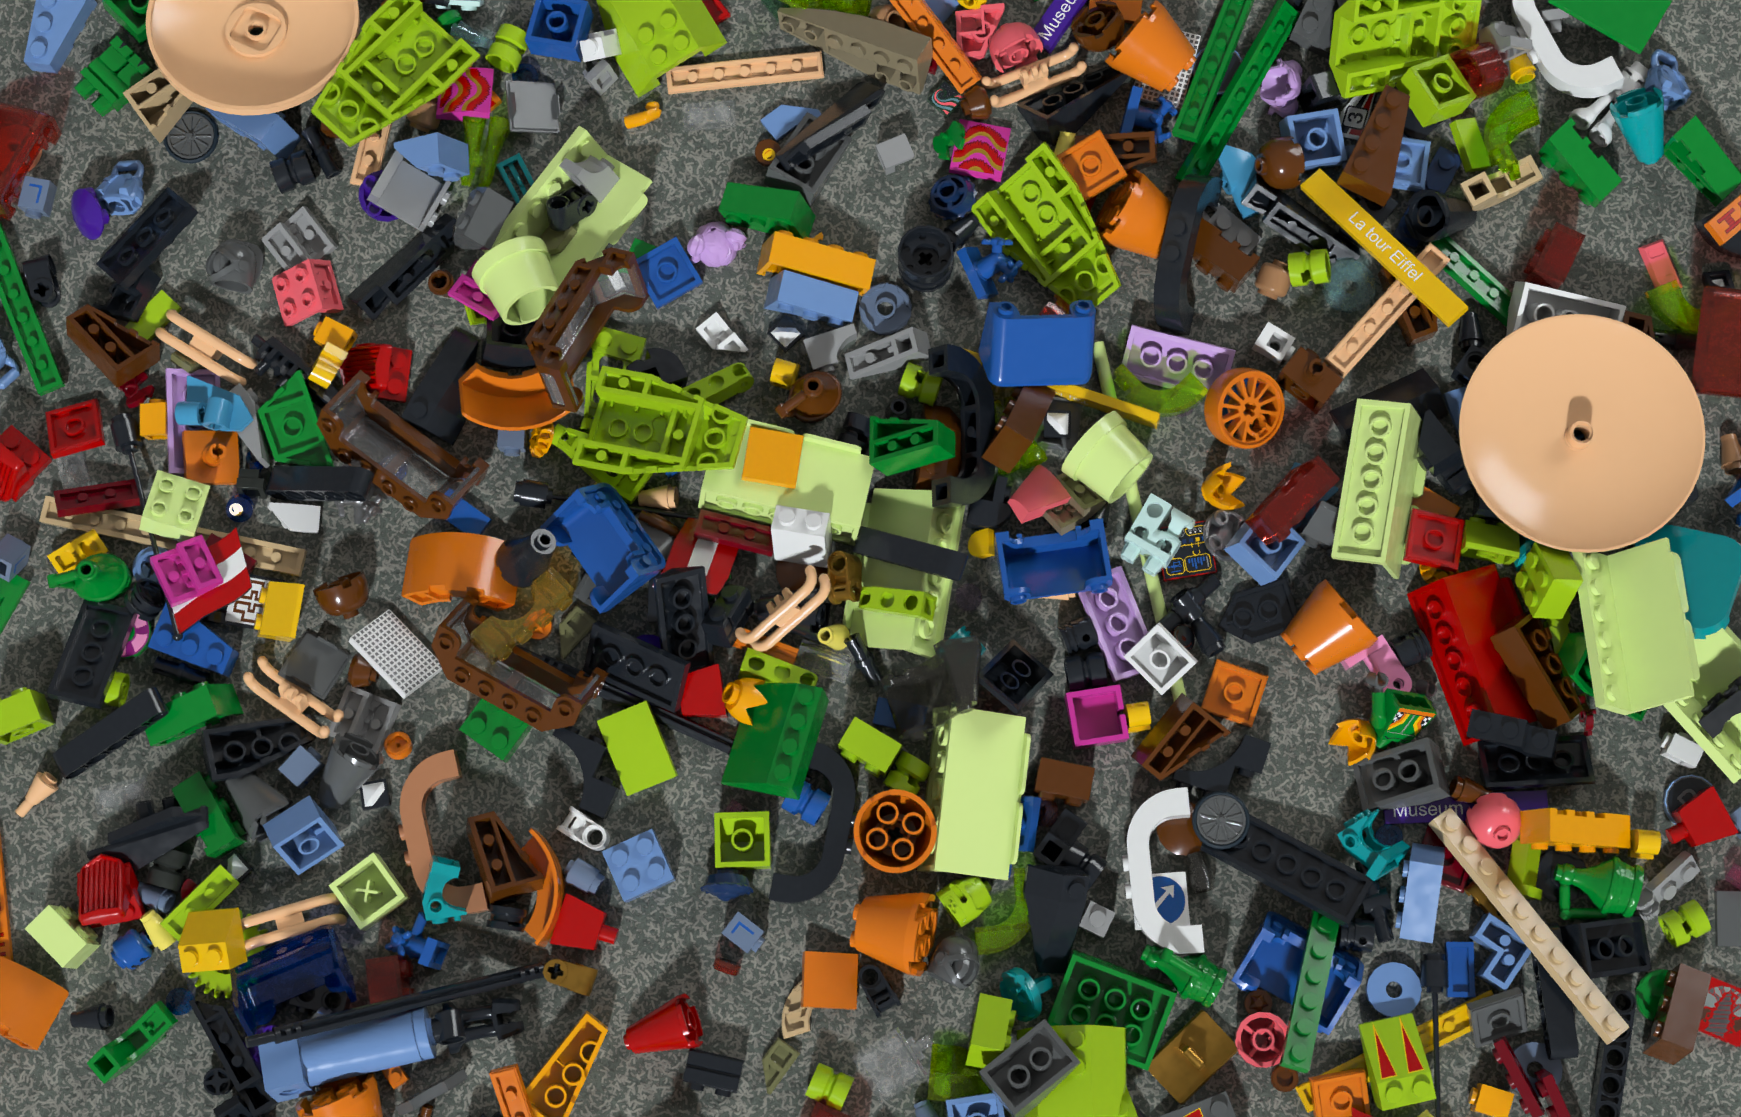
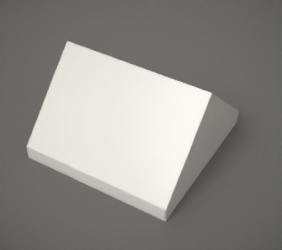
[1124,622,1198,695]

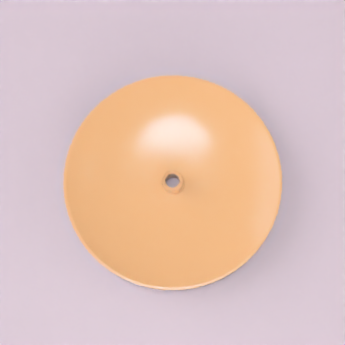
[1459,314,1705,553]

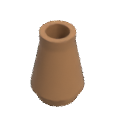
[1720,433,1741,475]

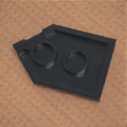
[1217,577,1298,644]

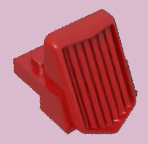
[339,343,412,403]
[0,425,52,502]
[77,854,146,928]

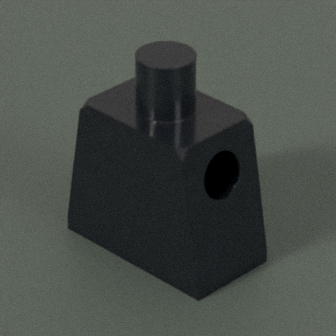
[1298,70,1349,113]

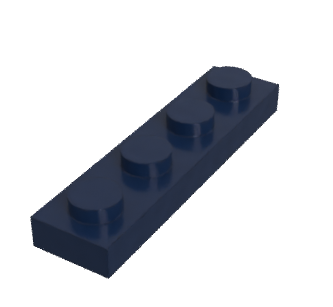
[1393,146,1462,250]

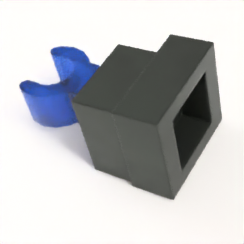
[236,452,267,499]

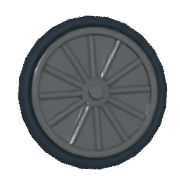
[164,110,219,164]
[1192,791,1250,849]

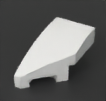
[695,312,748,352]
[267,502,321,534]

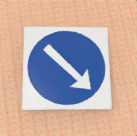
[1134,872,1190,930]

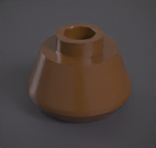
[960,85,992,120]
[348,653,380,687]

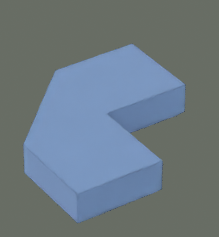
[760,105,821,142]

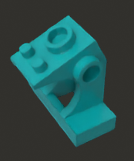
[1337,809,1410,881]
[421,855,467,924]

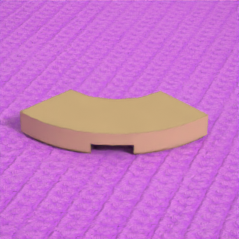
[782,980,813,1039]

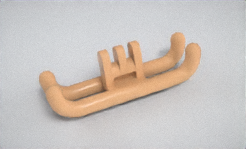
[981,42,1087,108]
[155,309,258,387]
[735,565,831,652]
[243,656,344,739]
[241,893,347,954]

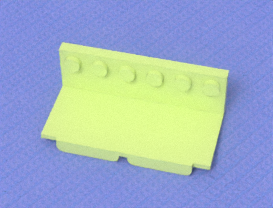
[482,126,652,286]
[1331,398,1427,579]
[698,419,874,546]
[842,488,965,660]
[1572,537,1700,715]
[1663,626,1741,784]
[917,706,1031,880]

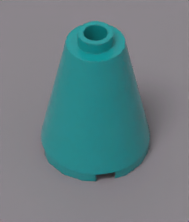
[1610,88,1664,165]

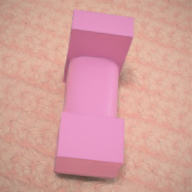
[1340,635,1412,692]

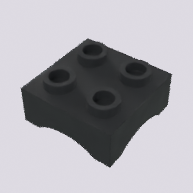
[1698,676,1741,738]

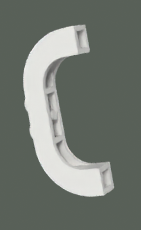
[1511,0,1624,98]
[1122,787,1205,955]

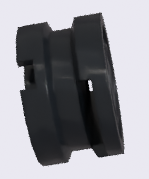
[124,579,166,621]
[486,905,527,932]

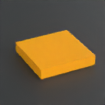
[741,426,804,489]

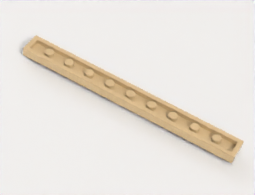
[39,496,307,577]
[1428,807,1629,1045]

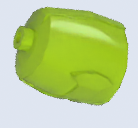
[936,876,992,927]

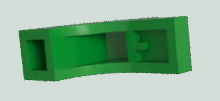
[87,1000,178,1084]

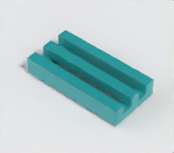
[496,153,534,205]

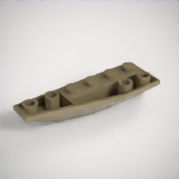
[777,8,933,95]

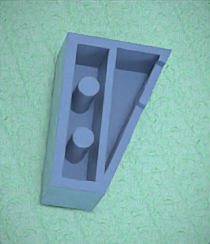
[205,108,302,159]
[764,270,859,328]
[1395,843,1446,943]

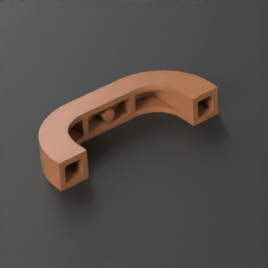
[398,749,489,914]

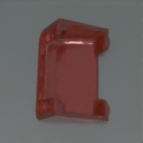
[0,102,62,221]
[1691,285,1741,399]

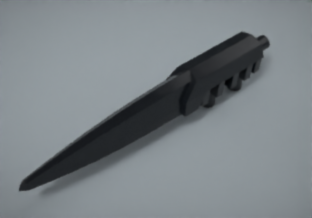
[251,334,408,465]

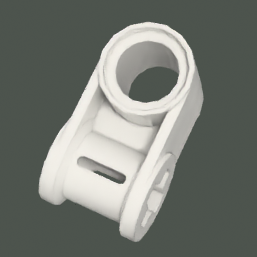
[556,806,610,851]

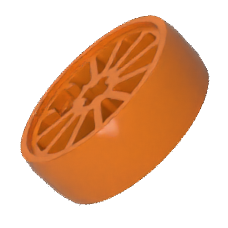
[1204,367,1285,449]

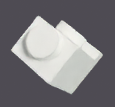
[579,28,622,62]
[1252,322,1296,365]
[1660,732,1704,770]

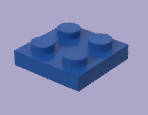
[636,237,703,310]

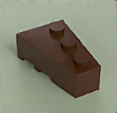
[1192,218,1260,293]
[1378,253,1438,347]
[1131,693,1231,781]

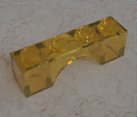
[471,566,574,665]

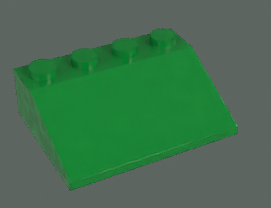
[1548,0,1672,55]
[721,683,829,800]
[1047,949,1177,1071]

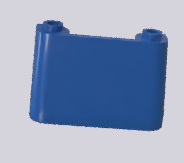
[978,300,1096,387]
[540,483,666,614]
[995,518,1113,605]
[1231,911,1364,1035]

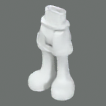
[1569,61,1648,147]

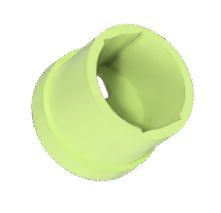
[472,236,559,325]
[1061,411,1153,503]

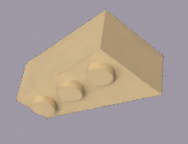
[123,68,193,143]

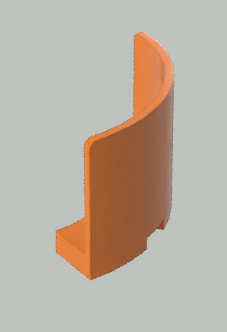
[458,363,574,431]
[401,532,517,612]
[521,828,565,947]
[0,956,69,1050]

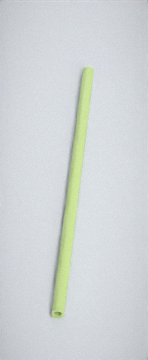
[1093,341,1186,702]

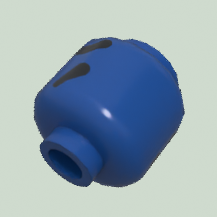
[111,929,153,970]

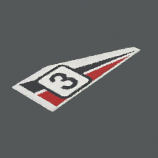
[1339,93,1375,140]

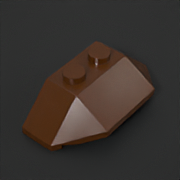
[911,404,962,490]

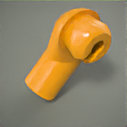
[624,101,662,129]

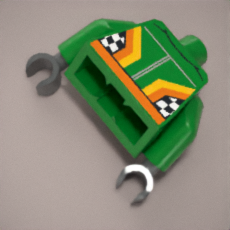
[1366,672,1437,750]

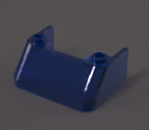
[230,925,357,1036]

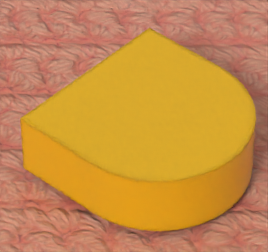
[968,528,995,559]

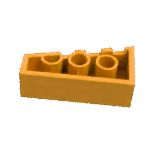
[756,230,876,296]
[1520,808,1631,854]
[525,1011,608,1117]

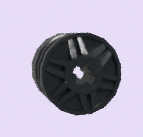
[898,225,954,293]

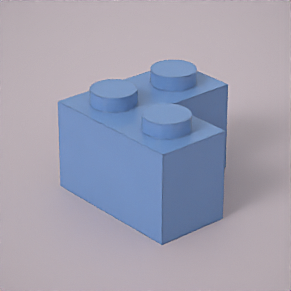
[1468,913,1531,991]

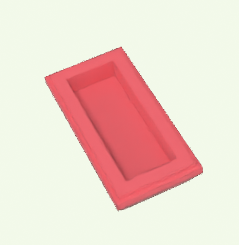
[1638,239,1683,296]

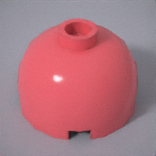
[989,22,1043,73]
[1465,793,1521,849]
[1235,1012,1288,1068]

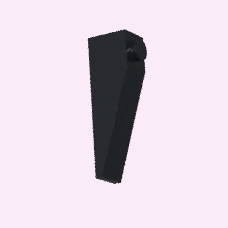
[201,713,316,782]

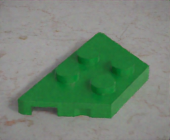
[257,370,335,466]

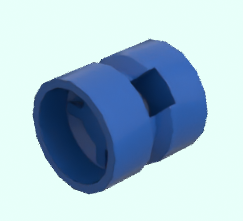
[781,781,831,826]

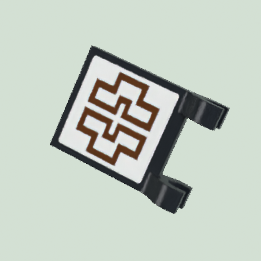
[202,574,285,630]

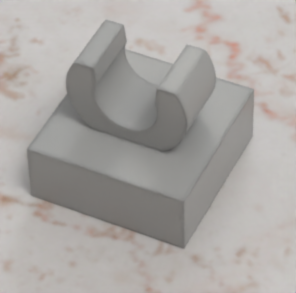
[1538,7,1569,33]
[583,59,618,96]

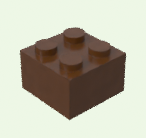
[1032,757,1095,808]

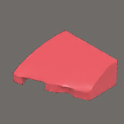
[955,3,1005,62]
[1008,464,1071,524]

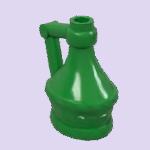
[47,553,132,602]
[1553,856,1644,920]
[1140,944,1228,1008]

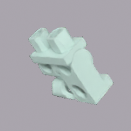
[1121,493,1195,577]

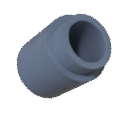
[563,858,605,895]

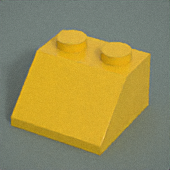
[254,581,305,642]
[178,907,247,973]

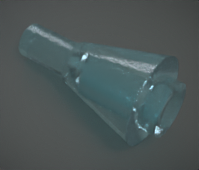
[449,20,495,50]

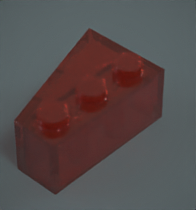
[1245,455,1340,545]

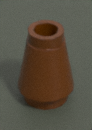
[428,270,455,298]
[1449,775,1492,804]

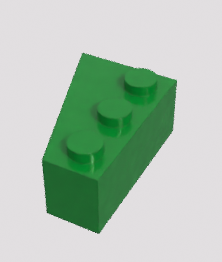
[1664,115,1741,207]
[869,416,955,476]
[145,681,244,746]

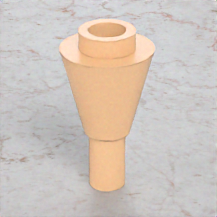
[15,772,59,817]

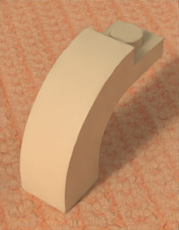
[1460,154,1543,211]

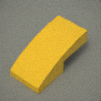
[47,528,109,574]

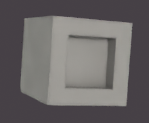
[876,133,914,175]

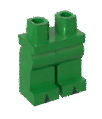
[74,36,153,117]

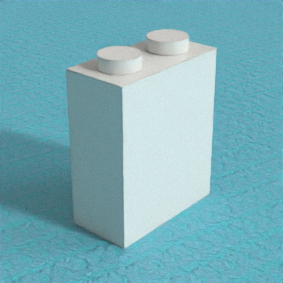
[771,505,833,568]

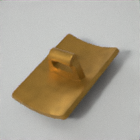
[1148,1010,1238,1105]

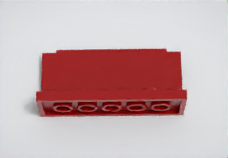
[1407,564,1538,746]

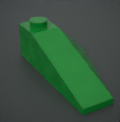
[1558,632,1647,721]

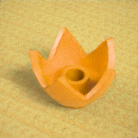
[1201,462,1246,510]
[722,677,768,726]
[1328,718,1377,766]

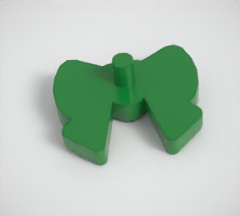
[933,121,965,160]

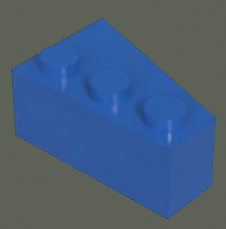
[148,603,239,678]

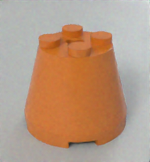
[1104,0,1197,92]
[1095,169,1172,259]
[1280,579,1378,676]
[854,789,937,873]
[850,892,938,976]
[295,1072,383,1117]

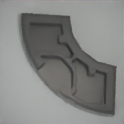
[395,1069,468,1115]

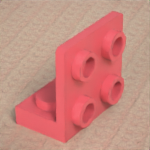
[272,259,344,327]

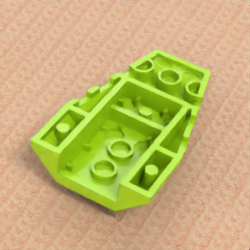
[311,0,480,147]
[596,0,727,98]
[1329,0,1482,99]
[971,142,1122,308]
[572,366,748,474]
[1017,1025,1127,1117]

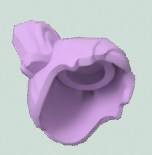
[1260,58,1302,118]
[687,221,747,267]

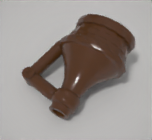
[775,371,842,423]

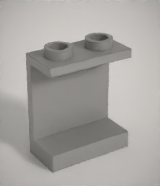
[367,150,452,232]

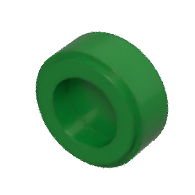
[436,10,463,33]

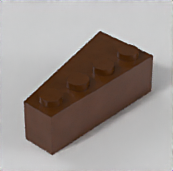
[1336,84,1410,207]
[1490,611,1583,729]

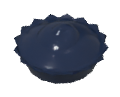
[928,174,978,221]
[700,868,754,901]

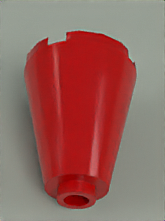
[623,993,703,1054]

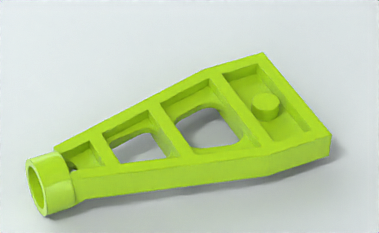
[580,327,647,433]
[552,424,653,505]

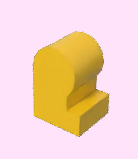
[307,341,348,389]
[770,358,801,390]
[1123,701,1151,733]
[1627,829,1661,860]

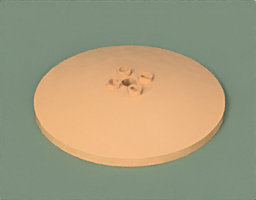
[146,0,360,115]

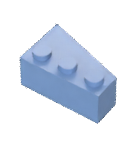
[24,0,98,74]

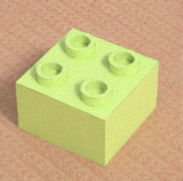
[139,470,210,542]
[329,852,410,931]
[25,905,100,969]

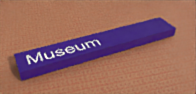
[1034,0,1087,54]
[1383,790,1548,825]

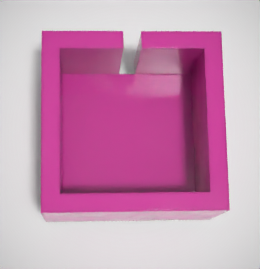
[1064,684,1129,750]

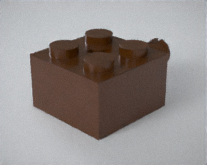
[1275,347,1344,415]

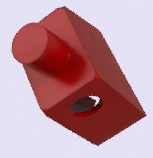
[681,664,728,718]
[1665,786,1739,847]
[550,893,619,951]

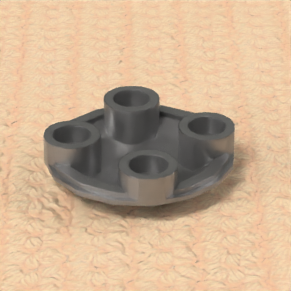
[1203,509,1246,562]

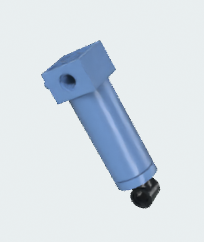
[258,1007,466,1102]

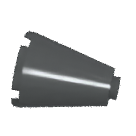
[317,733,384,810]
[224,772,295,842]

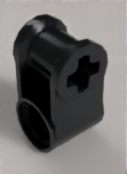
[546,185,597,231]
[22,254,61,308]
[858,964,902,1018]

